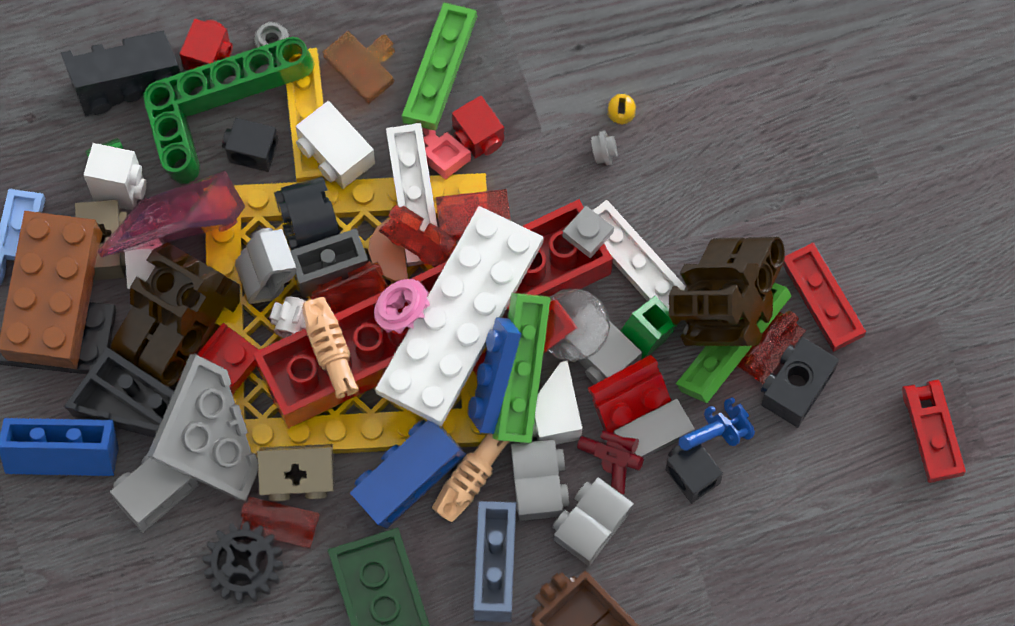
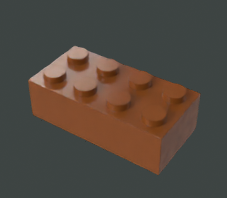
[0,211,102,369]

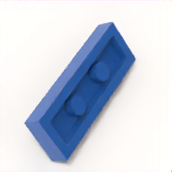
[468,317,521,434]

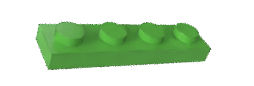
[402,2,477,131]
[676,282,792,403]
[492,293,551,443]

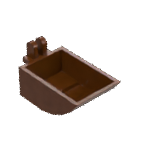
[531,570,639,626]

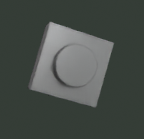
[563,206,614,258]

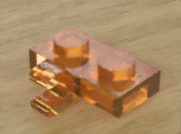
[322,31,395,104]

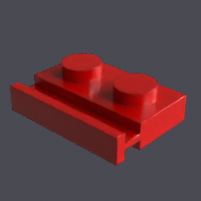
[179,323,259,396]
[588,355,671,433]

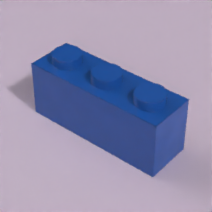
[0,418,119,476]
[350,420,466,529]

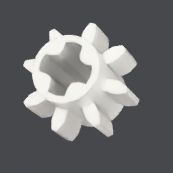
[269,296,307,338]

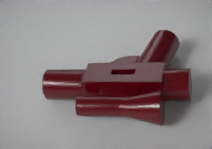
[577,430,644,494]

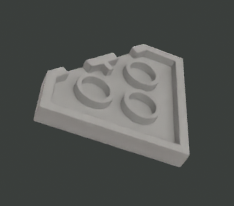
[147,355,258,501]

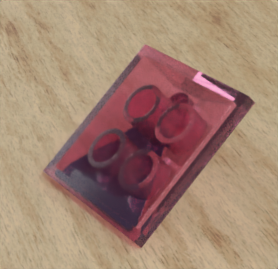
[98,171,246,257]

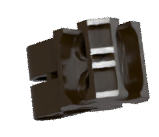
[669,237,785,346]
[111,242,240,387]

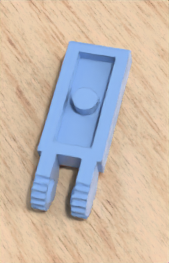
[0,189,46,285]

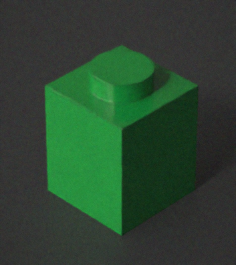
[621,295,678,359]

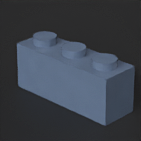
[474,501,516,622]

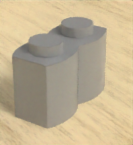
[235,228,297,304]
[511,440,569,521]
[552,478,634,566]

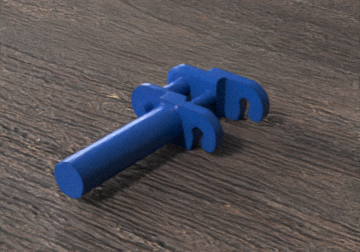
[678,397,755,450]

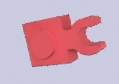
[423,128,471,179]

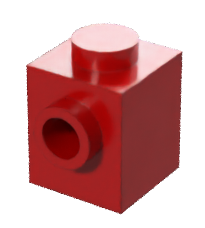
[179,18,233,70]
[452,95,504,159]

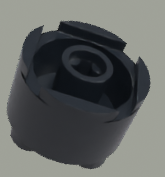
[274,177,340,250]

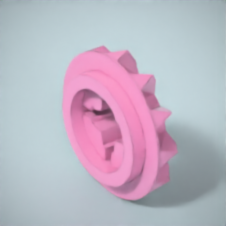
[374,279,430,334]

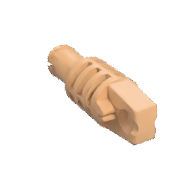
[302,297,359,398]
[432,433,510,522]

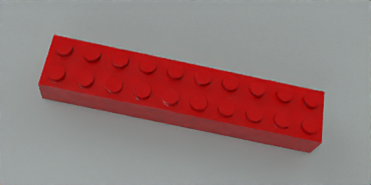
[253,199,613,429]

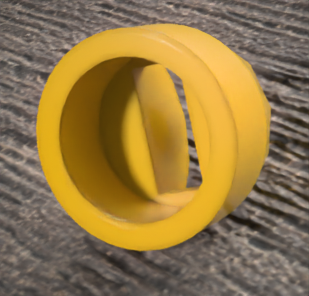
[608,94,636,124]

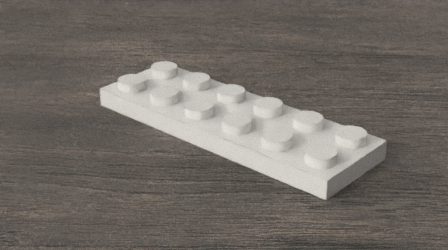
[375,206,543,426]

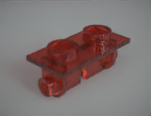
[379,205,456,267]
[310,261,388,314]
[737,310,806,384]
[240,496,320,549]

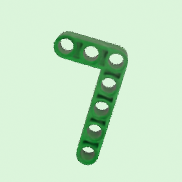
[144,37,314,184]

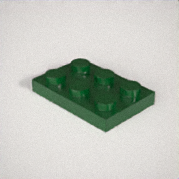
[327,527,430,626]

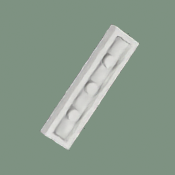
[386,123,443,266]
[593,200,686,309]

